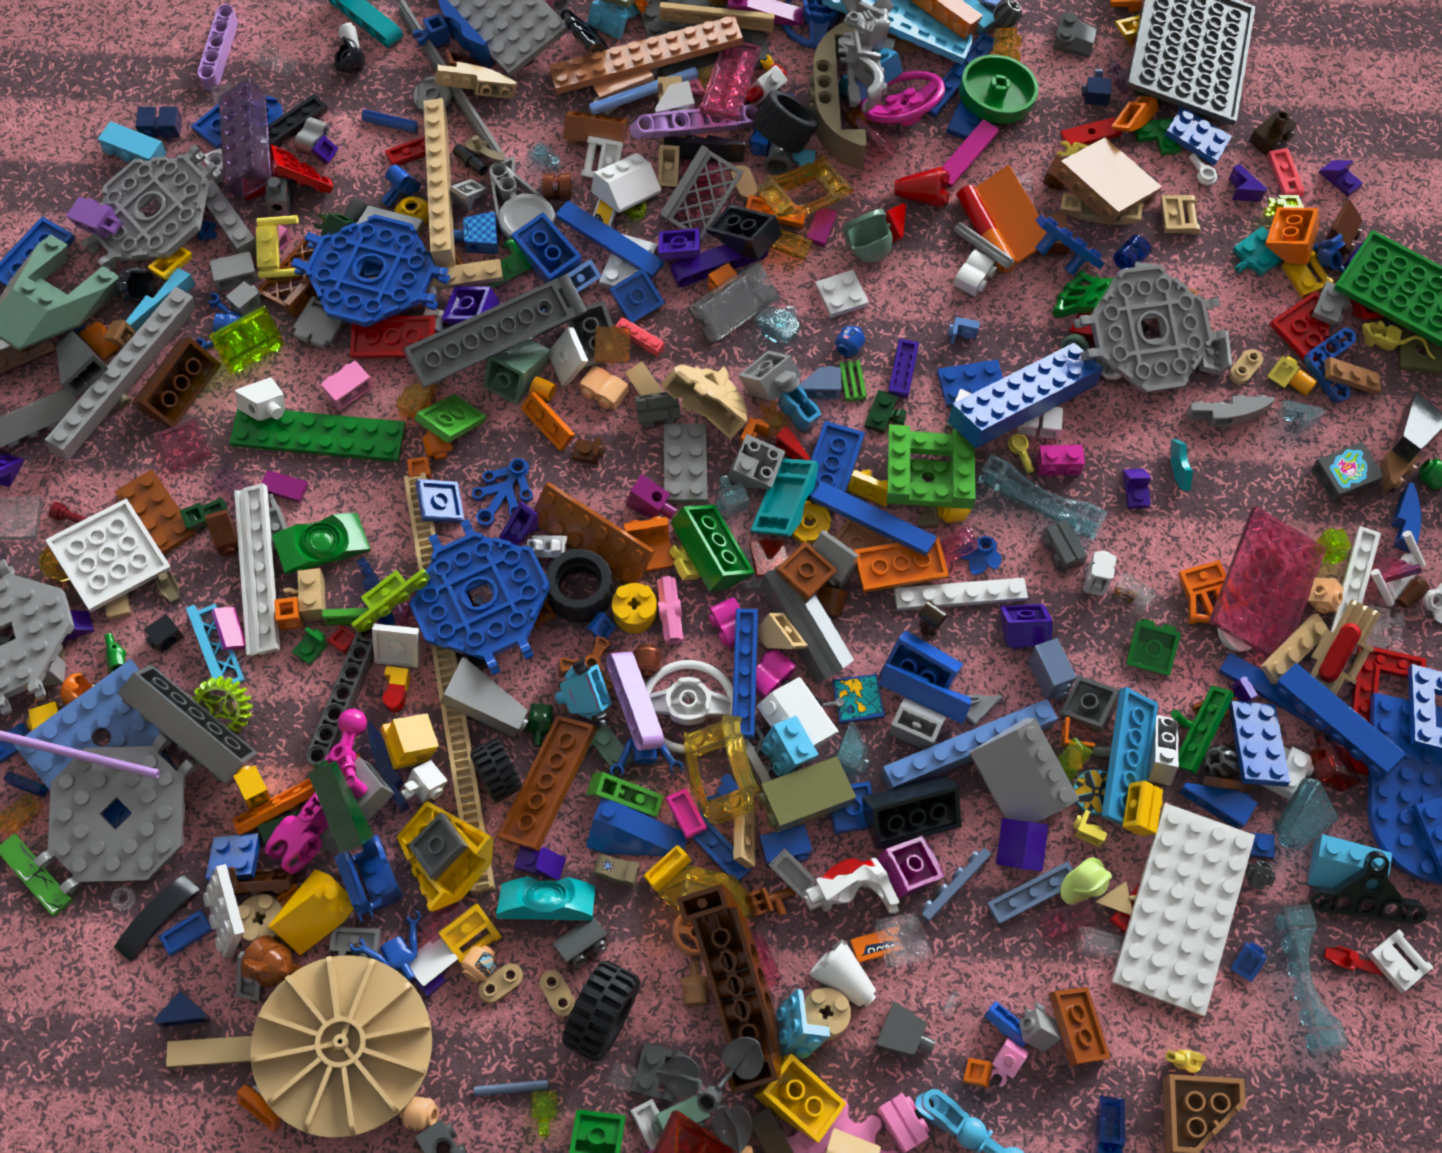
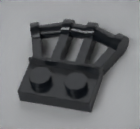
[559,7,610,53]

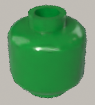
[1418,458,1442,490]

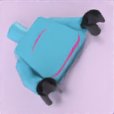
[555,658,612,728]

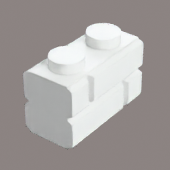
[1083,551,1116,596]

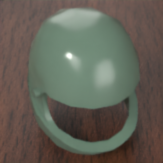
[841,208,892,263]

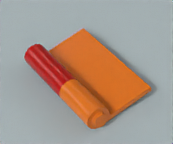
[956,164,1046,273]

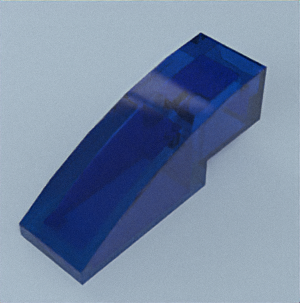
[1094,1095,1125,1153]

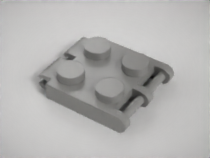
[294,296,345,349]

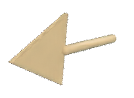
[1095,881,1136,915]

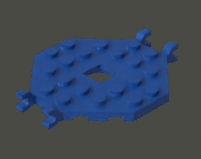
[291,214,451,327]
[409,519,550,676]

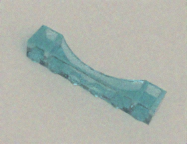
[978,454,1108,540]
[1276,904,1348,1055]

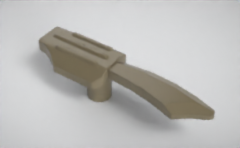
[464,135,505,161]
[155,572,180,603]

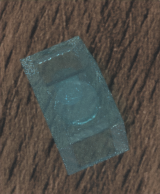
[837,721,870,778]

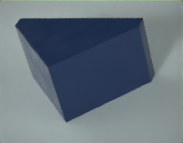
[155,991,210,1027]

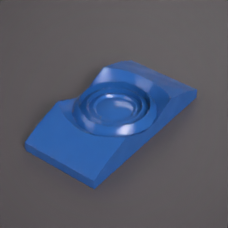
[439,0,494,68]

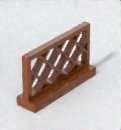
[258,239,317,318]

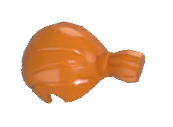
[60,673,92,705]

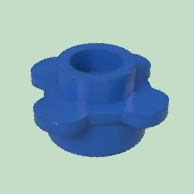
[197,220,217,241]

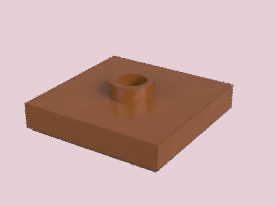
[775,541,838,601]

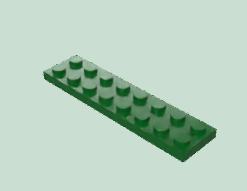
[229,408,406,462]

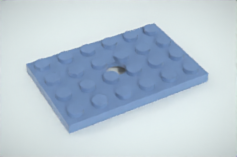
[13,659,174,790]

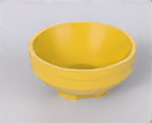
[395,196,429,226]

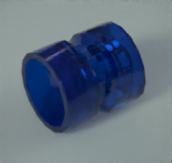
[1113,234,1152,269]

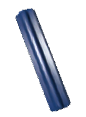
[361,109,418,133]

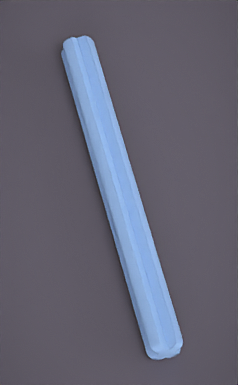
[589,67,698,115]

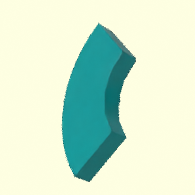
[1170,439,1193,491]

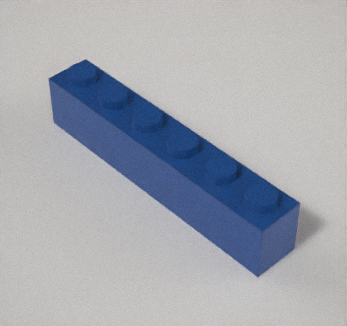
[1275,663,1406,780]

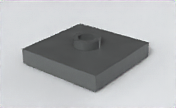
[408,812,468,880]

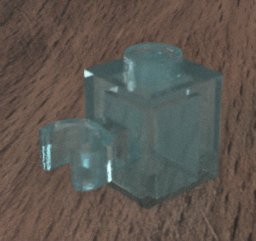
[715,475,750,518]

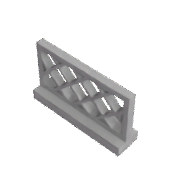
[660,145,744,241]

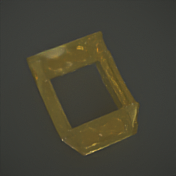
[757,154,854,217]
[683,715,760,826]

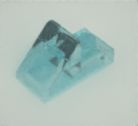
[1277,400,1326,435]

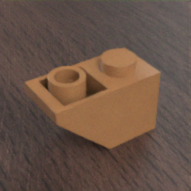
[1380,449,1420,493]

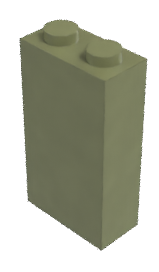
[757,756,856,833]

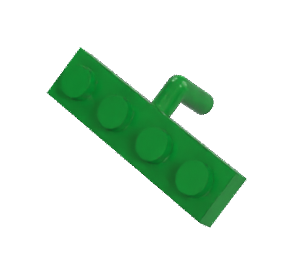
[486,239,532,288]
[1171,685,1234,774]

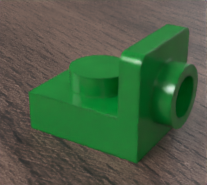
[292,627,327,666]

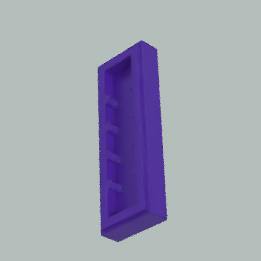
[888,339,919,399]

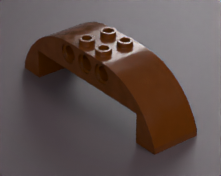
[676,884,782,1093]

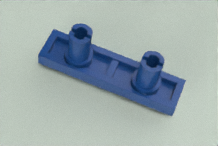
[1035,214,1105,276]

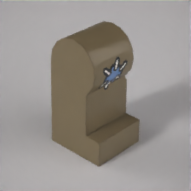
[593,854,640,889]

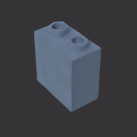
[1028,638,1077,700]

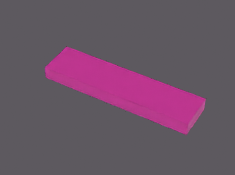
[942,119,999,188]

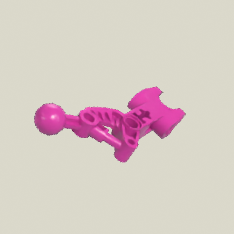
[265,708,367,875]

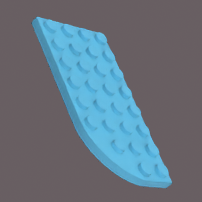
[822,0,972,65]

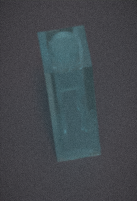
[1274,777,1339,851]

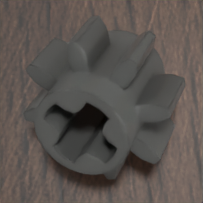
[1245,860,1276,890]

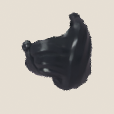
[334,36,366,72]
[116,267,154,303]

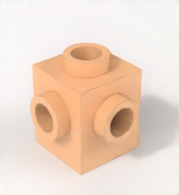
[1308,578,1344,613]

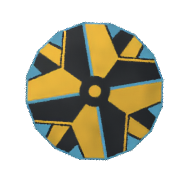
[1073,770,1108,816]

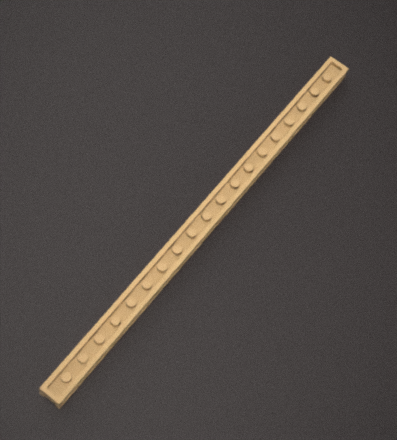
[404,472,496,894]

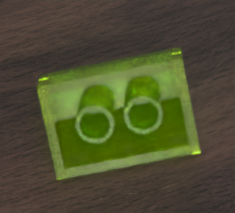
[208,305,285,374]

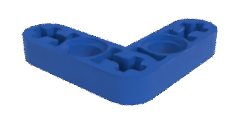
[1304,328,1356,403]

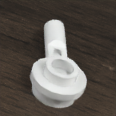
[1189,153,1217,186]

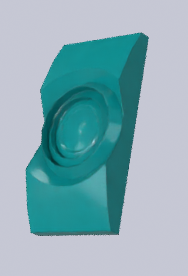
[751,458,818,537]
[496,876,595,921]

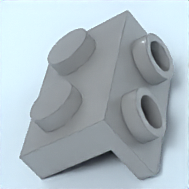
[1311,281,1350,331]
[1198,331,1232,376]

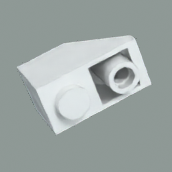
[655,81,695,113]

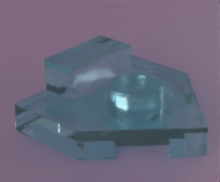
[754,306,800,344]

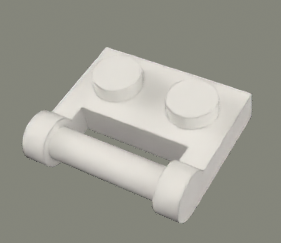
[581,136,623,179]
[1367,929,1433,994]

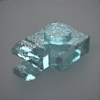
[527,141,562,172]

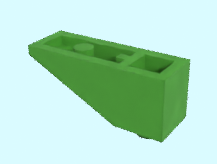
[586,772,664,817]

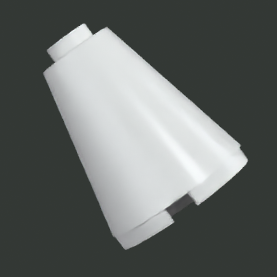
[809,939,876,1007]

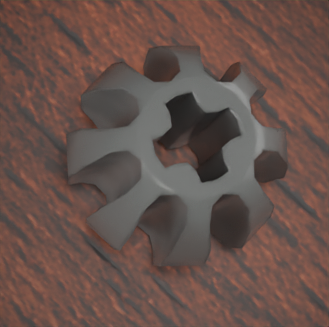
[993,0,1022,28]
[1203,746,1238,779]

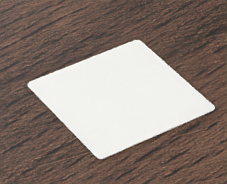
[409,935,458,986]

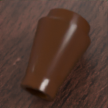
[1397,577,1430,609]

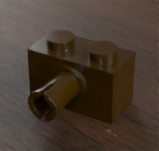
[1248,109,1297,156]

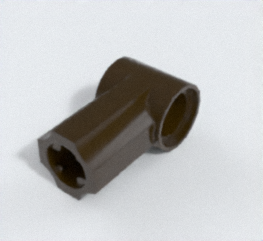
[918,600,948,636]

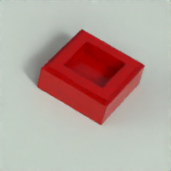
[327,624,356,655]

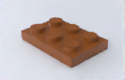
[1048,987,1111,1066]

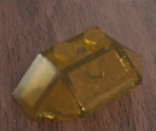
[657,865,752,919]

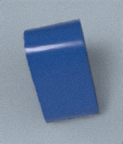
[382,165,421,207]

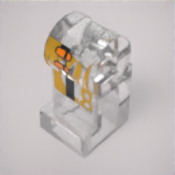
[1114,573,1157,616]

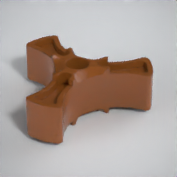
[558,636,613,693]

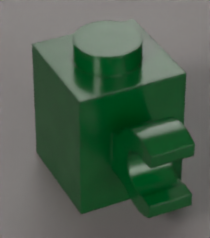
[314,213,355,236]

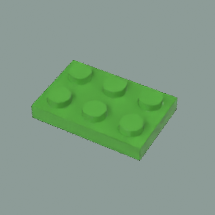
[414,394,487,443]

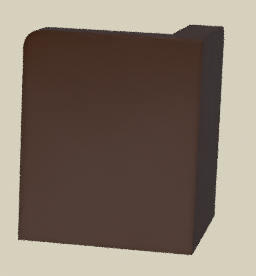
[817,585,848,617]

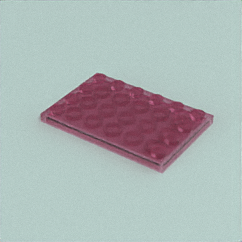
[1209,506,1327,657]

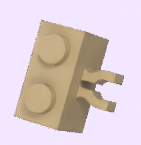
[284,568,326,621]

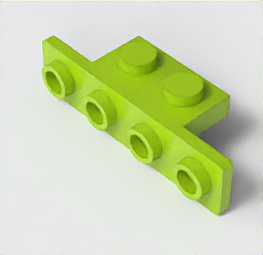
[351,569,431,633]

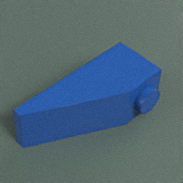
[1178,783,1258,830]

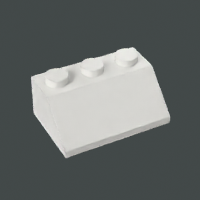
[591,153,661,213]
[757,677,839,751]

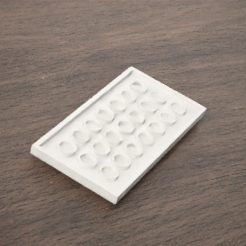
[1111,803,1255,1016]

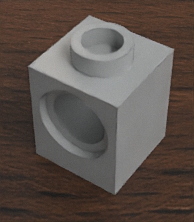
[226,281,262,319]

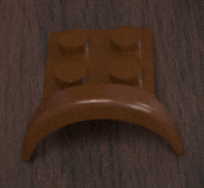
[227,867,298,895]

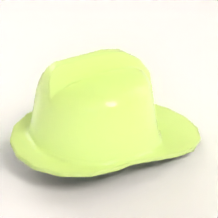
[1060,857,1112,905]

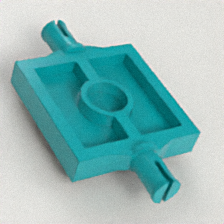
[1232,226,1284,277]

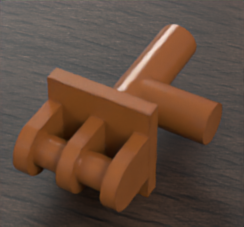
[746,887,797,917]

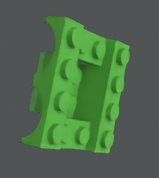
[886,424,976,509]

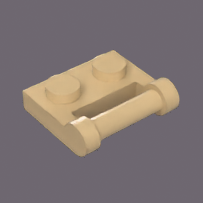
[1160,195,1201,235]

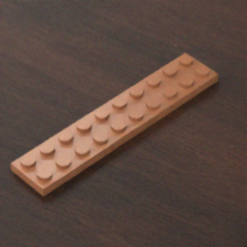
[549,15,744,95]

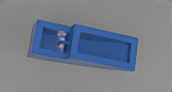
[1391,482,1421,553]

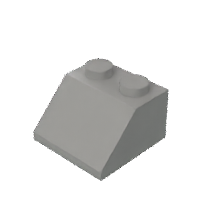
[812,530,858,589]

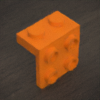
[624,516,674,572]

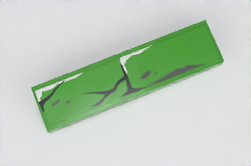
[0,833,74,917]

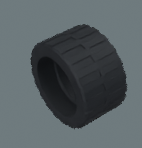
[752,90,819,153]
[546,549,613,623]

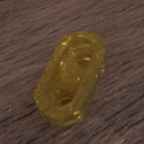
[0,794,42,834]

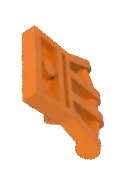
[1177,560,1248,625]

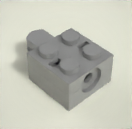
[738,351,802,401]

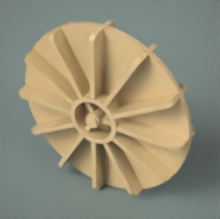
[250,956,432,1138]

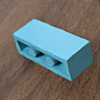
[98,121,166,162]

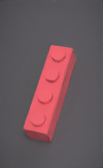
[615,317,665,357]

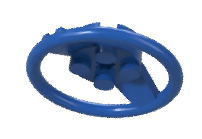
[781,0,840,49]

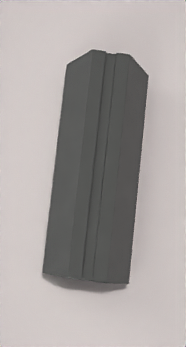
[760,563,854,684]

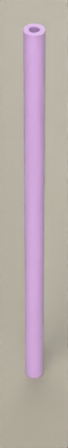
[0,731,160,779]

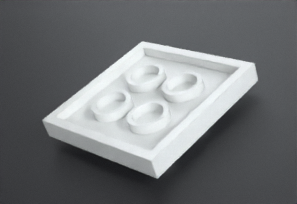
[203,864,244,959]

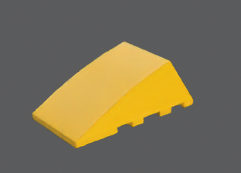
[397,801,494,912]

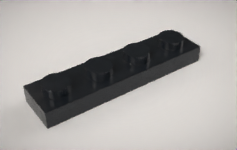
[253,94,328,152]

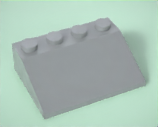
[969,718,1079,822]

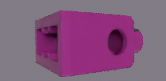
[626,474,677,520]

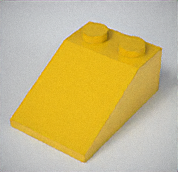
[268,869,354,956]
[753,1054,847,1143]

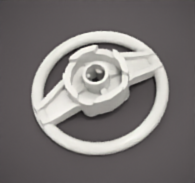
[645,660,733,754]

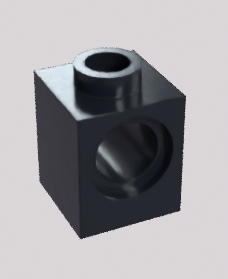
[144,614,184,653]

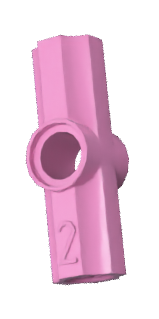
[657,576,683,645]

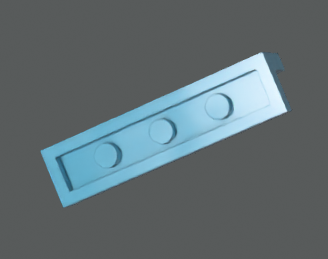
[186,604,245,691]

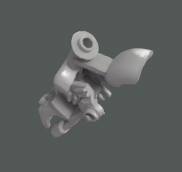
[838,0,893,113]

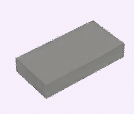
[768,848,816,899]

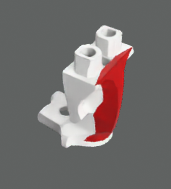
[804,858,900,914]

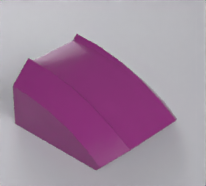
[878,836,945,898]

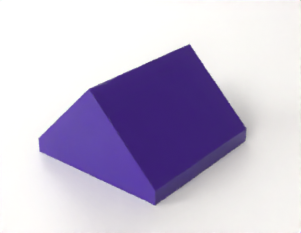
[996,818,1049,871]

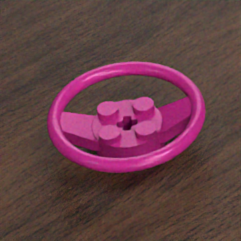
[861,71,945,126]

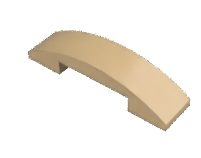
[1060,193,1143,225]

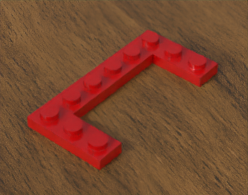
[1345,646,1426,776]

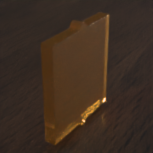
[594,325,631,365]

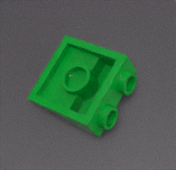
[1125,618,1181,676]
[569,1109,626,1153]

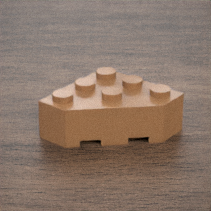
[1163,1074,1246,1153]

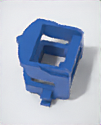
[334,835,403,923]

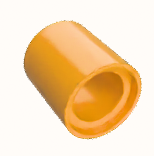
[1289,369,1318,396]
[529,376,557,401]

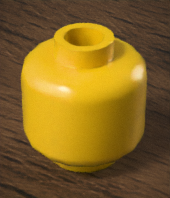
[937,507,971,523]

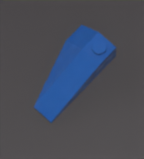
[586,798,688,857]

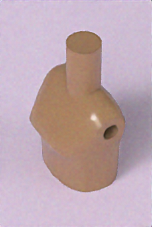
[681,960,709,1007]

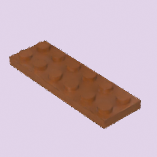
[533,482,655,584]
[497,715,598,852]

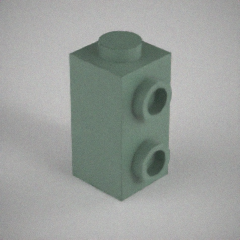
[651,1095,711,1143]

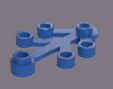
[472,458,533,528]

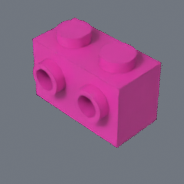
[1036,445,1085,476]

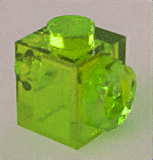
[1314,528,1352,564]

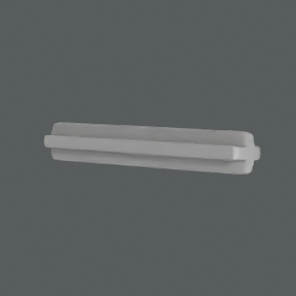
[954,222,1014,268]

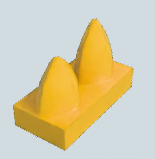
[847,469,888,507]

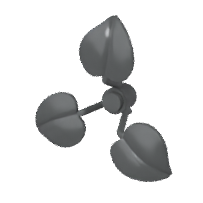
[655,1037,763,1153]

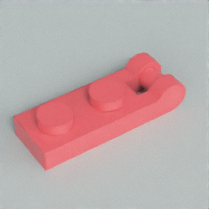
[1267,148,1304,200]

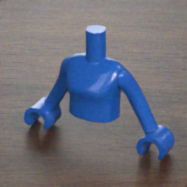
[1312,234,1345,274]
[196,292,254,351]
[610,738,684,778]
[350,910,421,981]

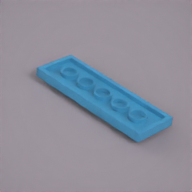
[1101,687,1158,826]

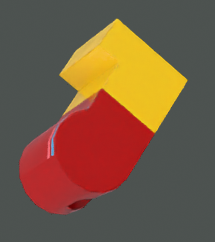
[383,666,411,713]

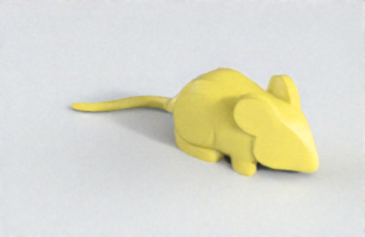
[1362,321,1435,359]

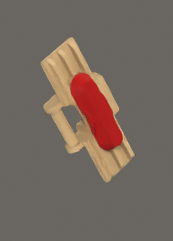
[1311,599,1381,695]

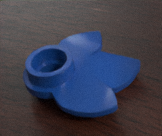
[958,536,1001,575]

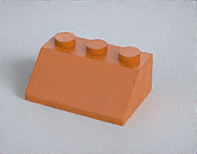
[1266,207,1319,265]

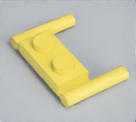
[256,215,300,279]

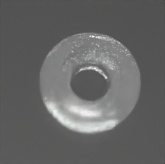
[111,886,136,911]

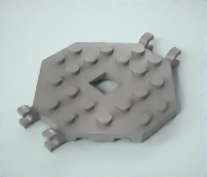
[81,144,223,272]
[1073,265,1227,393]
[0,559,74,716]
[33,734,198,894]

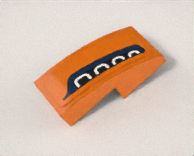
[850,929,902,964]

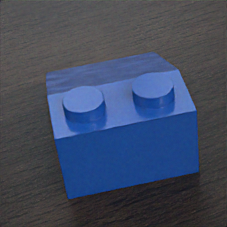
[511,212,582,284]

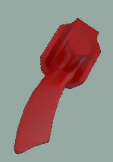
[1323,945,1384,975]

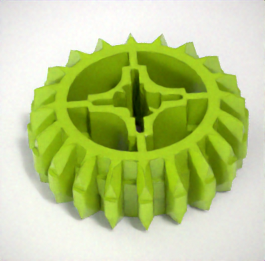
[191,676,253,733]

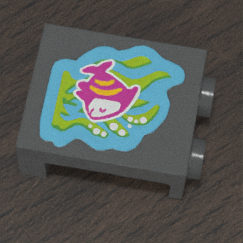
[1312,442,1384,503]

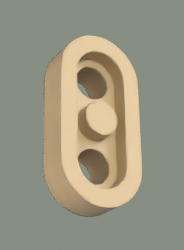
[1229,349,1263,385]
[479,964,524,1003]
[540,970,575,1017]

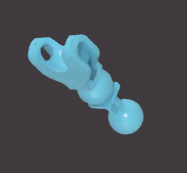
[914,1089,1024,1153]

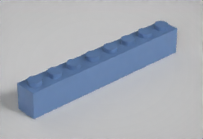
[881,699,1058,790]

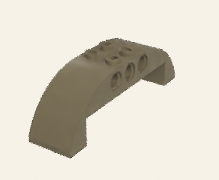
[808,22,866,169]

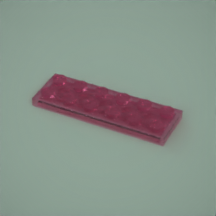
[700,42,762,122]

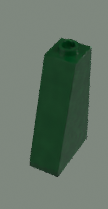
[308,760,374,853]

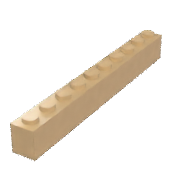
[423,98,456,267]

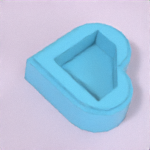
[792,149,816,173]

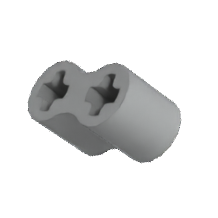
[294,117,330,155]

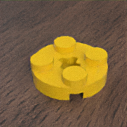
[792,501,831,544]

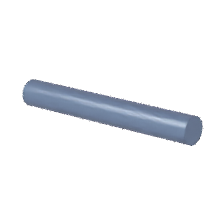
[474,1080,549,1097]

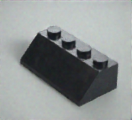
[862,775,962,850]

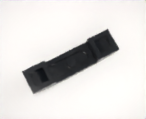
[114,875,201,963]

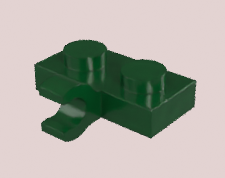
[864,390,907,434]

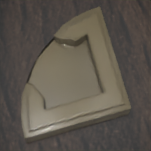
[917,506,939,529]

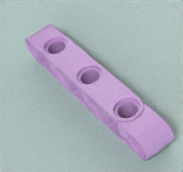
[630,105,758,139]

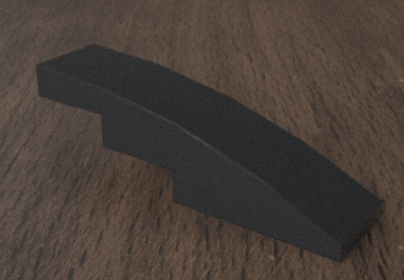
[664,135,746,162]

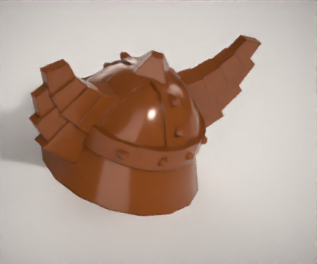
[241,935,304,987]

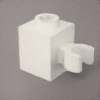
[401,760,447,802]

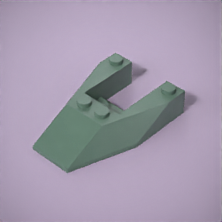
[0,235,119,351]

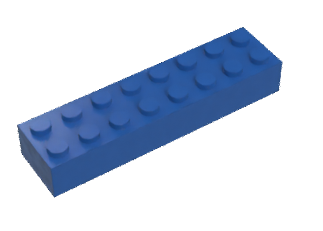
[947,343,1103,448]

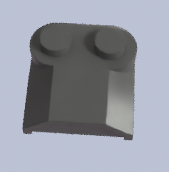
[1052,13,1097,58]
[1059,675,1120,732]

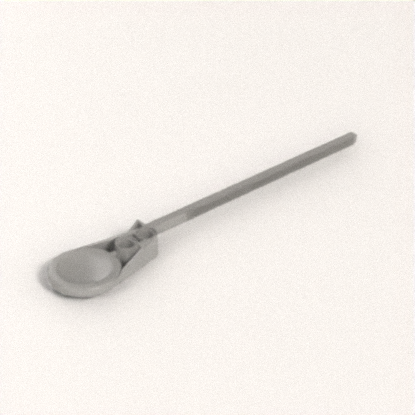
[398,0,556,242]

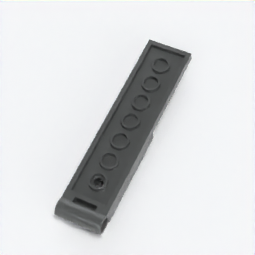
[403,274,588,388]

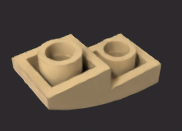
[625,361,663,396]

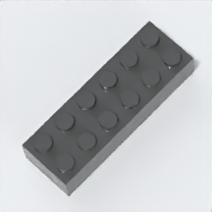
[117,665,258,784]

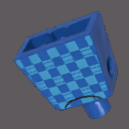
[454,211,499,255]

